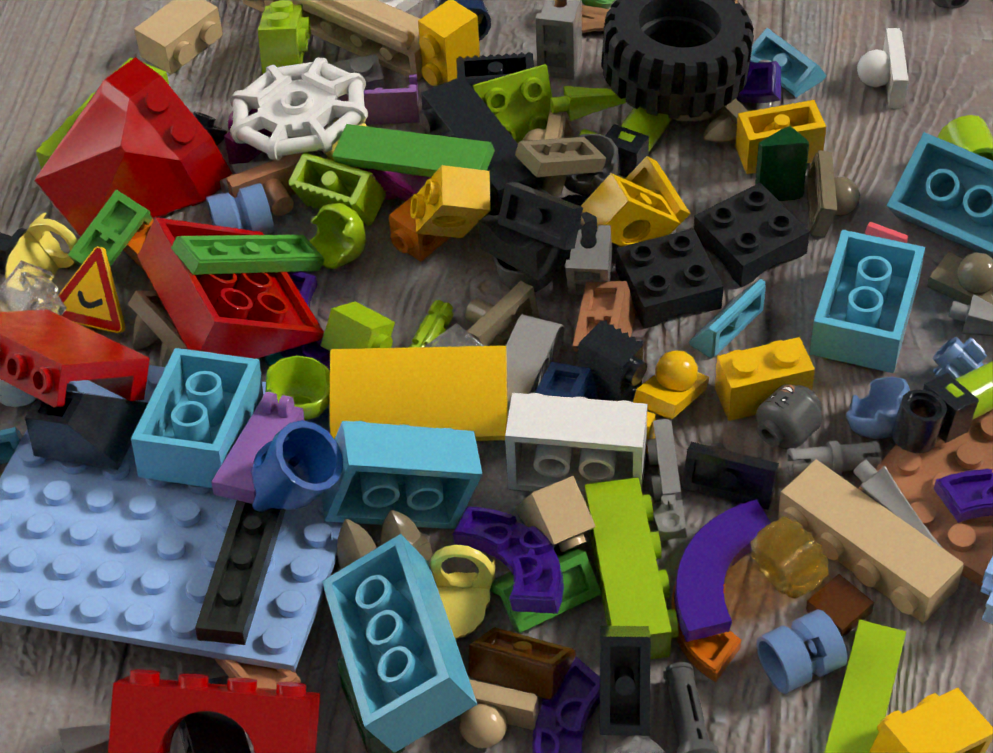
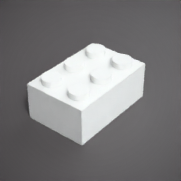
[505,393,648,496]

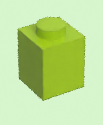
[321,301,395,351]

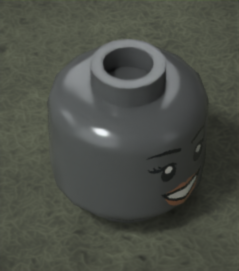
[756,384,822,449]

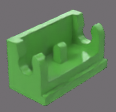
[68,190,153,267]

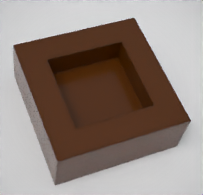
[806,574,874,638]

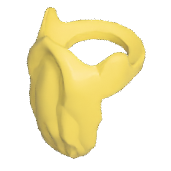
[5,213,78,293]
[430,545,496,640]

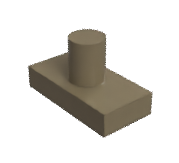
[515,137,606,196]
[465,281,539,346]

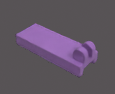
[211,392,305,503]

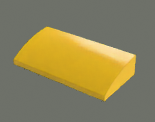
[330,346,508,441]

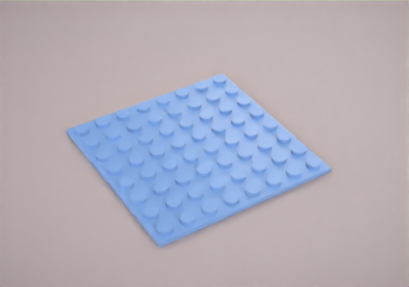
[0,365,343,672]

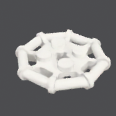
[230,57,368,160]

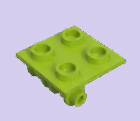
[472,64,552,144]

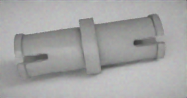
[786,441,882,477]

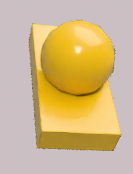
[633,350,710,420]

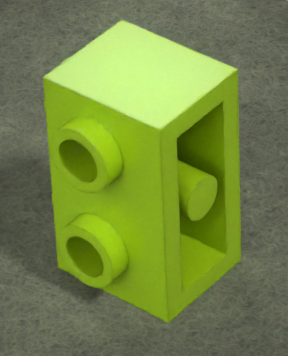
[258,0,311,74]

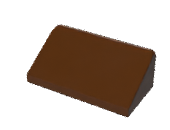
[468,627,576,699]

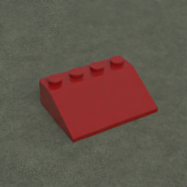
[137,217,324,359]

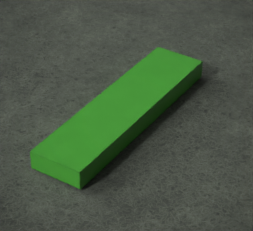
[332,124,495,177]
[171,235,325,275]

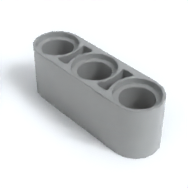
[506,314,564,415]

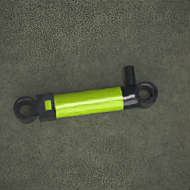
[892,361,993,453]

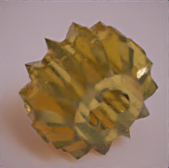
[751,517,829,599]

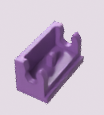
[339,74,419,125]

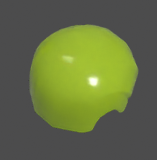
[309,203,366,269]
[265,355,330,421]

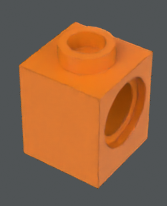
[389,192,451,262]

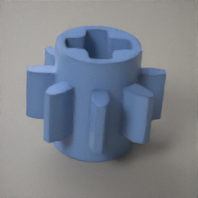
[933,337,987,379]

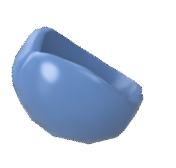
[846,376,910,439]

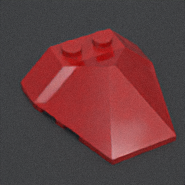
[34,57,233,237]

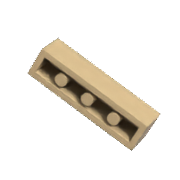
[778,459,964,624]

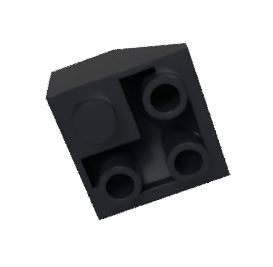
[25,390,148,470]

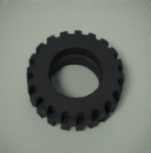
[601,0,754,119]

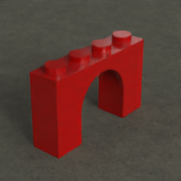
[108,669,320,753]

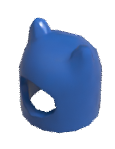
[251,420,343,512]

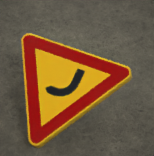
[48,246,126,333]

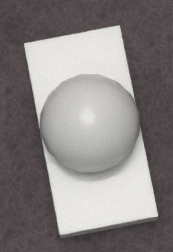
[857,28,909,109]

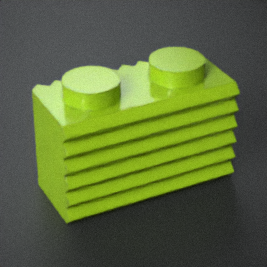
[288,153,386,226]

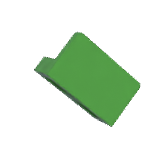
[490,548,602,633]

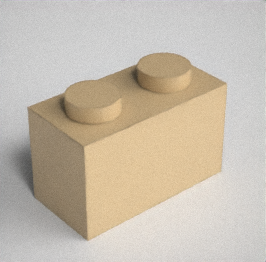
[134,0,223,75]

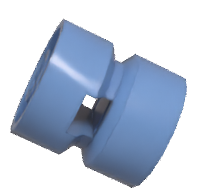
[206,183,275,235]
[756,609,848,694]

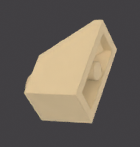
[515,476,596,553]

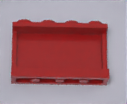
[0,309,150,407]

